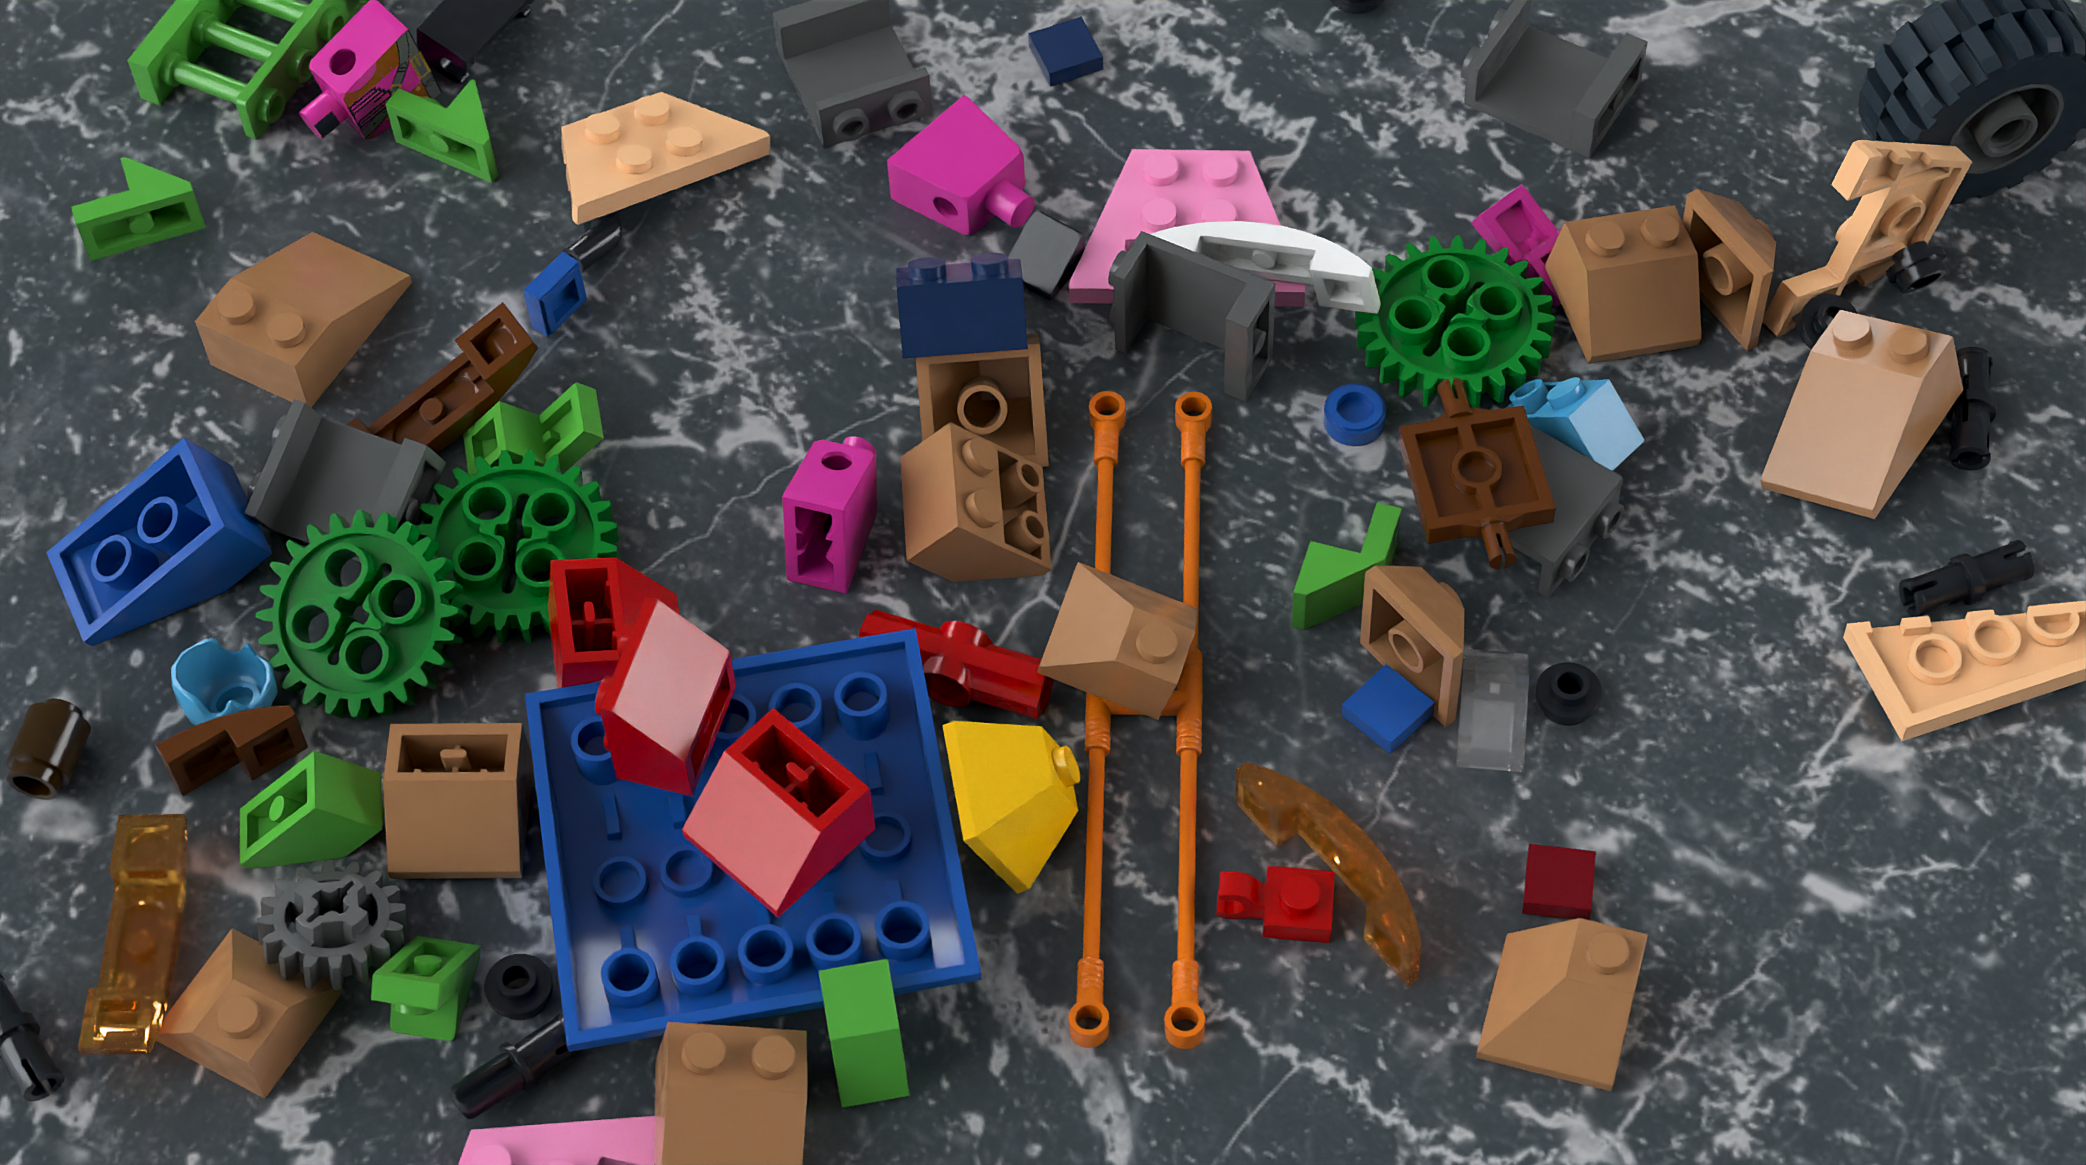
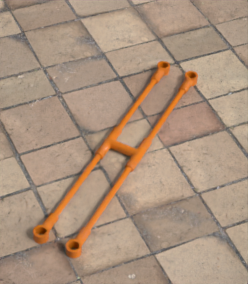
[1068,391,1212,1050]

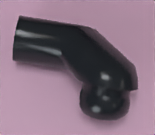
[563,210,622,273]

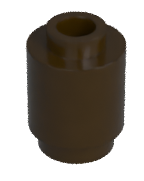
[6,698,91,800]

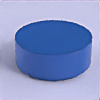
[1324,384,1386,446]

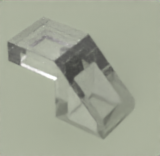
[1456,649,1529,772]

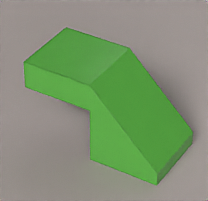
[463,382,604,476]
[1292,502,1402,630]
[819,959,910,1108]

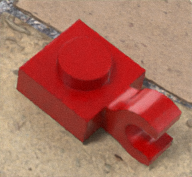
[1216,865,1335,943]

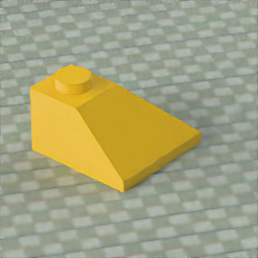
[942,721,1080,894]

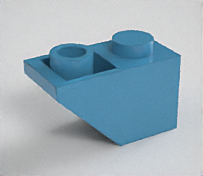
[1506,377,1645,471]

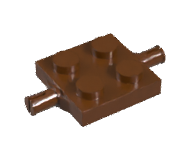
[1398,378,1556,569]

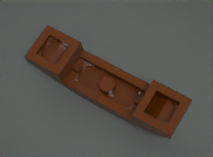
[347,302,538,454]

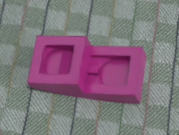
[1471,184,1562,307]

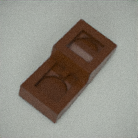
[155,705,309,796]

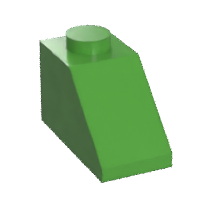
[240,751,385,869]

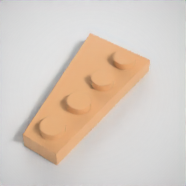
[1843,601,2086,741]

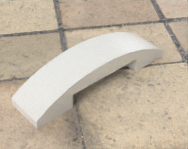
[1151,221,1381,314]

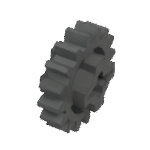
[257,860,407,990]

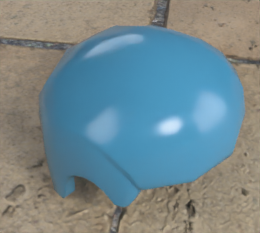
[171,638,278,726]

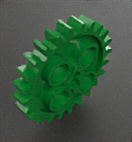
[1354,235,1555,408]
[417,449,619,644]
[256,510,467,720]

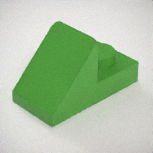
[385,79,498,183]
[71,157,206,261]
[371,936,481,1041]

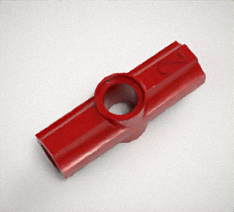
[859,609,1054,719]

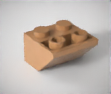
[900,422,1052,582]
[383,723,533,879]

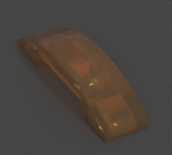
[1235,762,1422,986]
[78,814,187,1055]

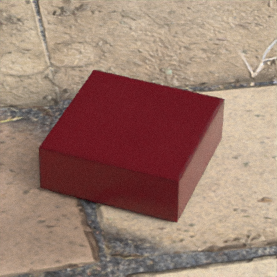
[1522,844,1596,920]

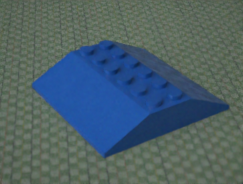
[525,628,982,1052]

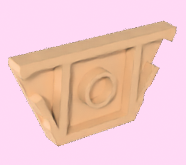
[562,92,770,225]

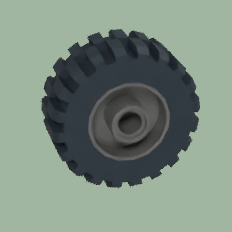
[1858,0,2086,204]

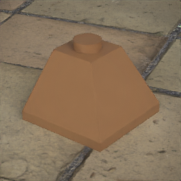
[1682,189,1776,351]
[916,333,1049,467]
[1037,562,1198,720]
[1360,565,1464,728]
[1476,918,1648,1092]
[152,928,344,1099]

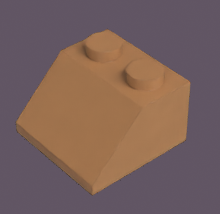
[1544,205,1702,364]

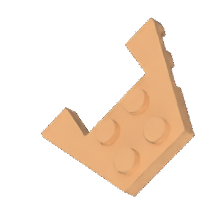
[1762,140,1972,337]

